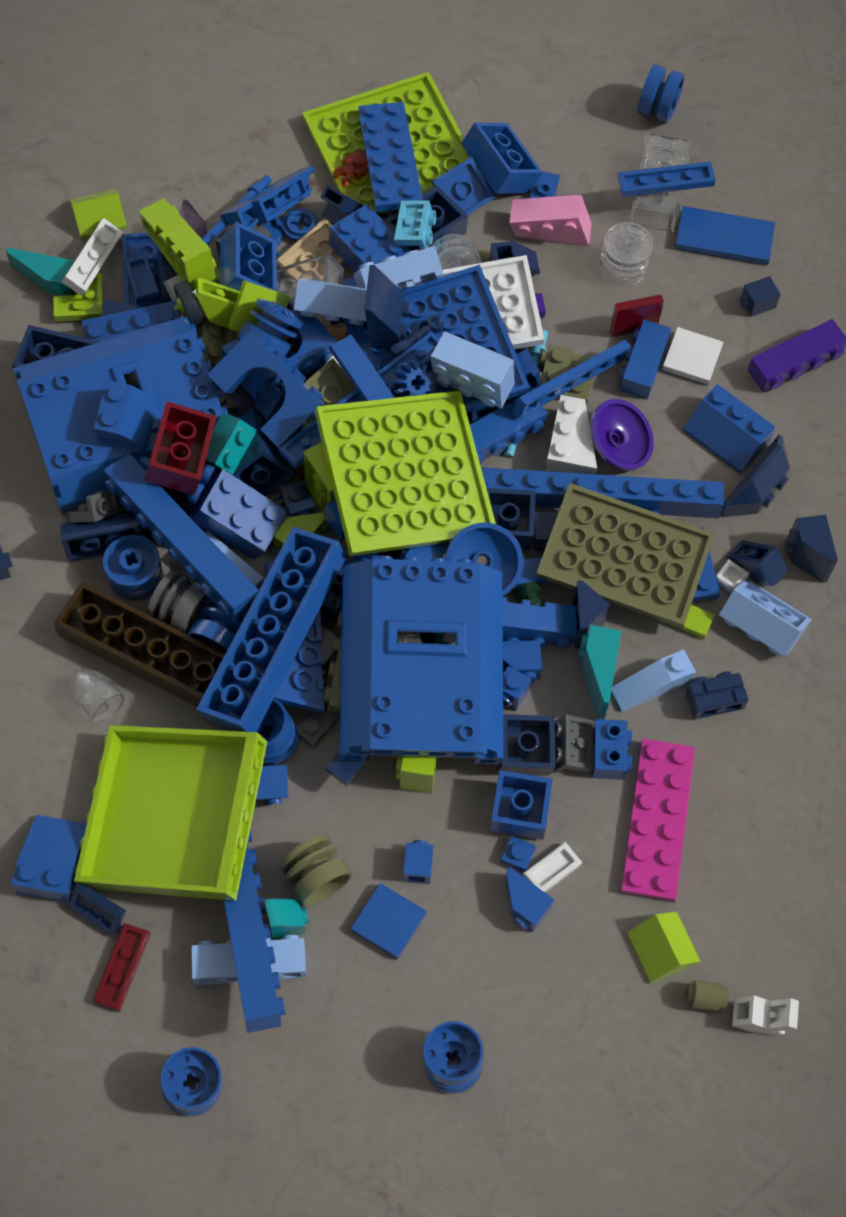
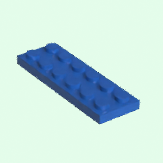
[358,102,423,212]

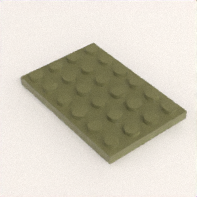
[536,483,715,628]

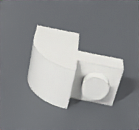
[732,995,799,1035]

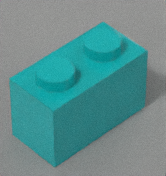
[205,412,257,475]

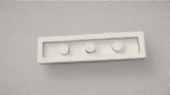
[62,218,123,296]

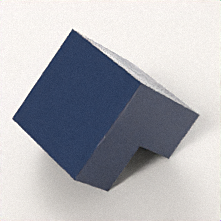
[320,185,363,224]

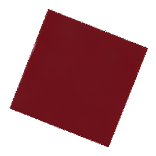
[609,295,664,337]

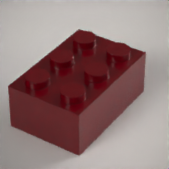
[144,401,217,495]

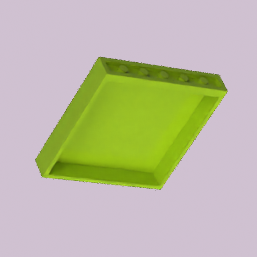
[74,725,267,901]

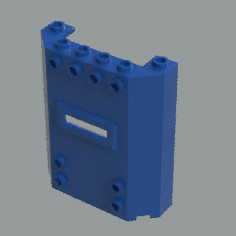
[13,316,228,514]
[338,556,503,765]

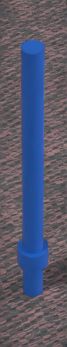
[201,175,272,245]

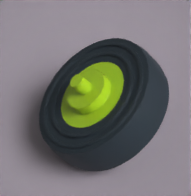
[173,281,202,325]

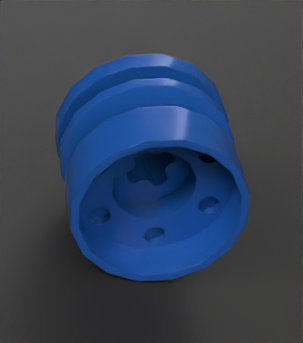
[238,298,303,357]
[187,597,247,654]
[257,698,299,765]
[423,1021,483,1093]
[161,1047,222,1116]

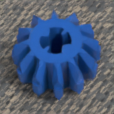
[391,361,435,397]

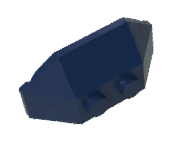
[720,434,790,517]

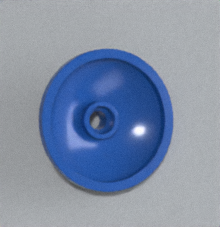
[445,522,523,596]

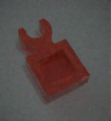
[333,148,369,187]

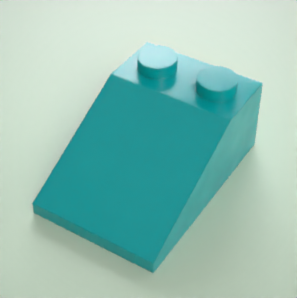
[578,625,622,719]

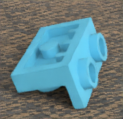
[394,201,436,250]

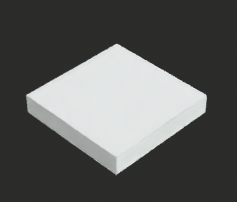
[662,327,723,385]

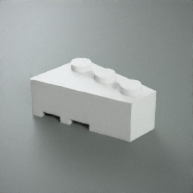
[545,395,597,474]

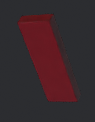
[93,923,151,1012]

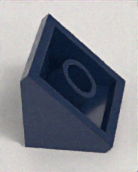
[572,580,610,649]

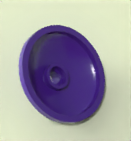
[590,399,654,471]

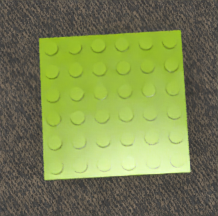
[302,72,470,216]
[314,391,496,556]

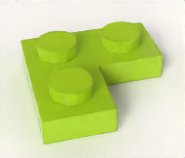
[53,273,103,322]

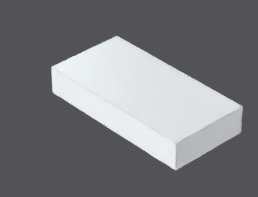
[522,842,582,893]

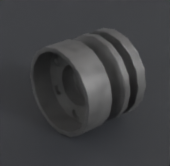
[147,570,208,634]

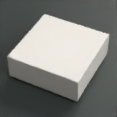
[716,559,750,593]

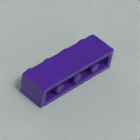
[747,319,846,392]

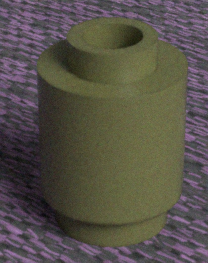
[685,980,729,1012]

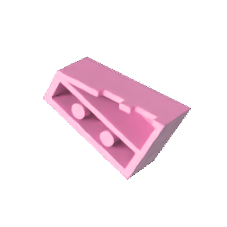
[509,195,592,246]

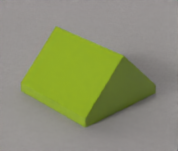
[70,189,127,240]
[627,911,701,983]

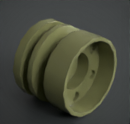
[279,834,352,907]

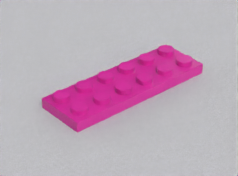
[621,738,695,902]

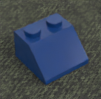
[94,380,159,448]

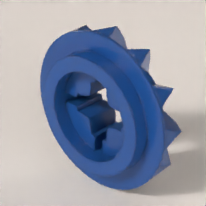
[282,208,320,241]

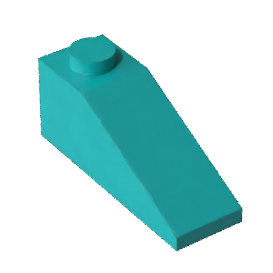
[6,247,75,296]

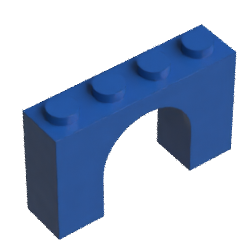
[221,309,338,401]
[207,331,326,448]

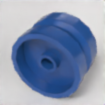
[637,64,685,123]
[103,534,163,601]

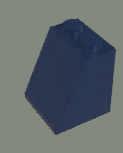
[233,408,296,497]

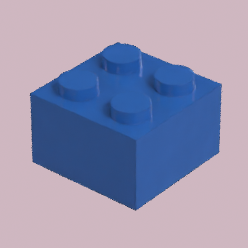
[490,770,553,840]

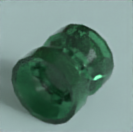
[516,582,545,607]

